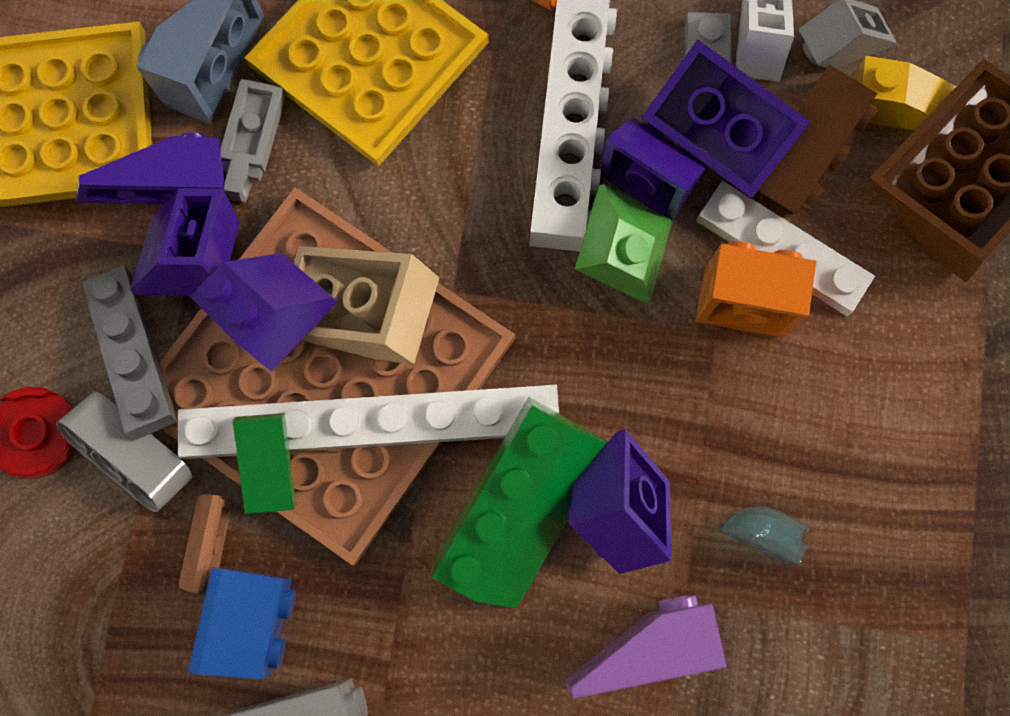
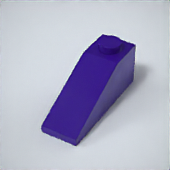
[75,133,225,204]

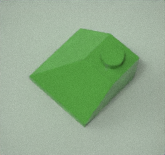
[575,184,673,303]

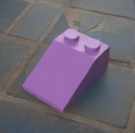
[565,595,727,699]

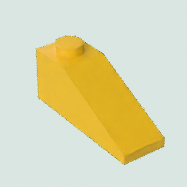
[851,56,957,131]

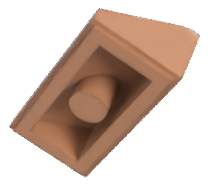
[179,494,233,593]

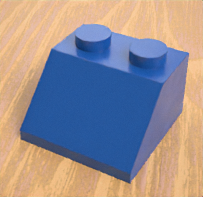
[188,567,296,679]

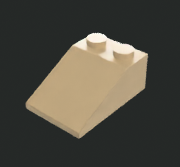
[294,246,439,364]

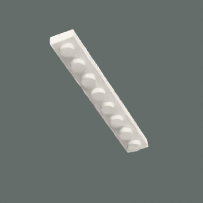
[178,385,559,459]

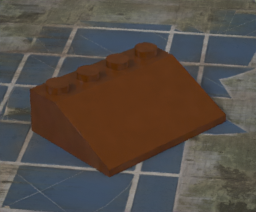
[867,59,1010,283]

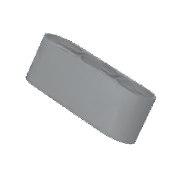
[56,392,193,512]

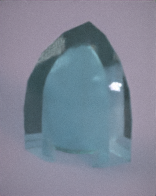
[719,506,810,566]

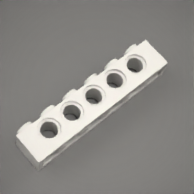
[530,0,617,252]

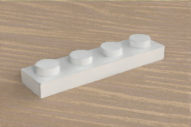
[696,181,875,316]

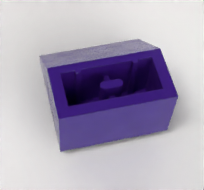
[130,188,240,296]

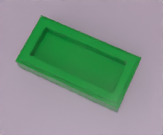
[232,413,296,514]

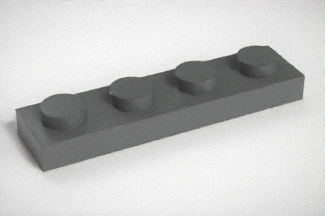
[82,265,178,441]

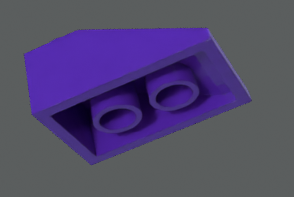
[641,39,811,198]

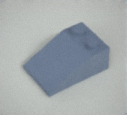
[137,0,264,125]

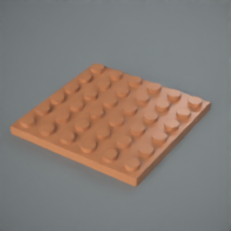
[159,187,516,566]

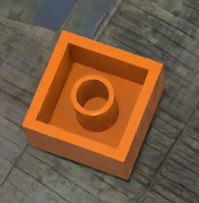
[696,241,816,338]

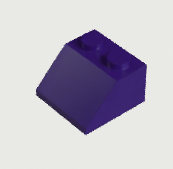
[600,117,708,220]
[190,253,338,372]
[568,429,671,574]

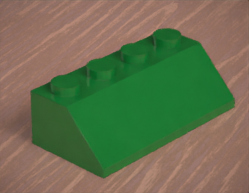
[432,397,608,608]

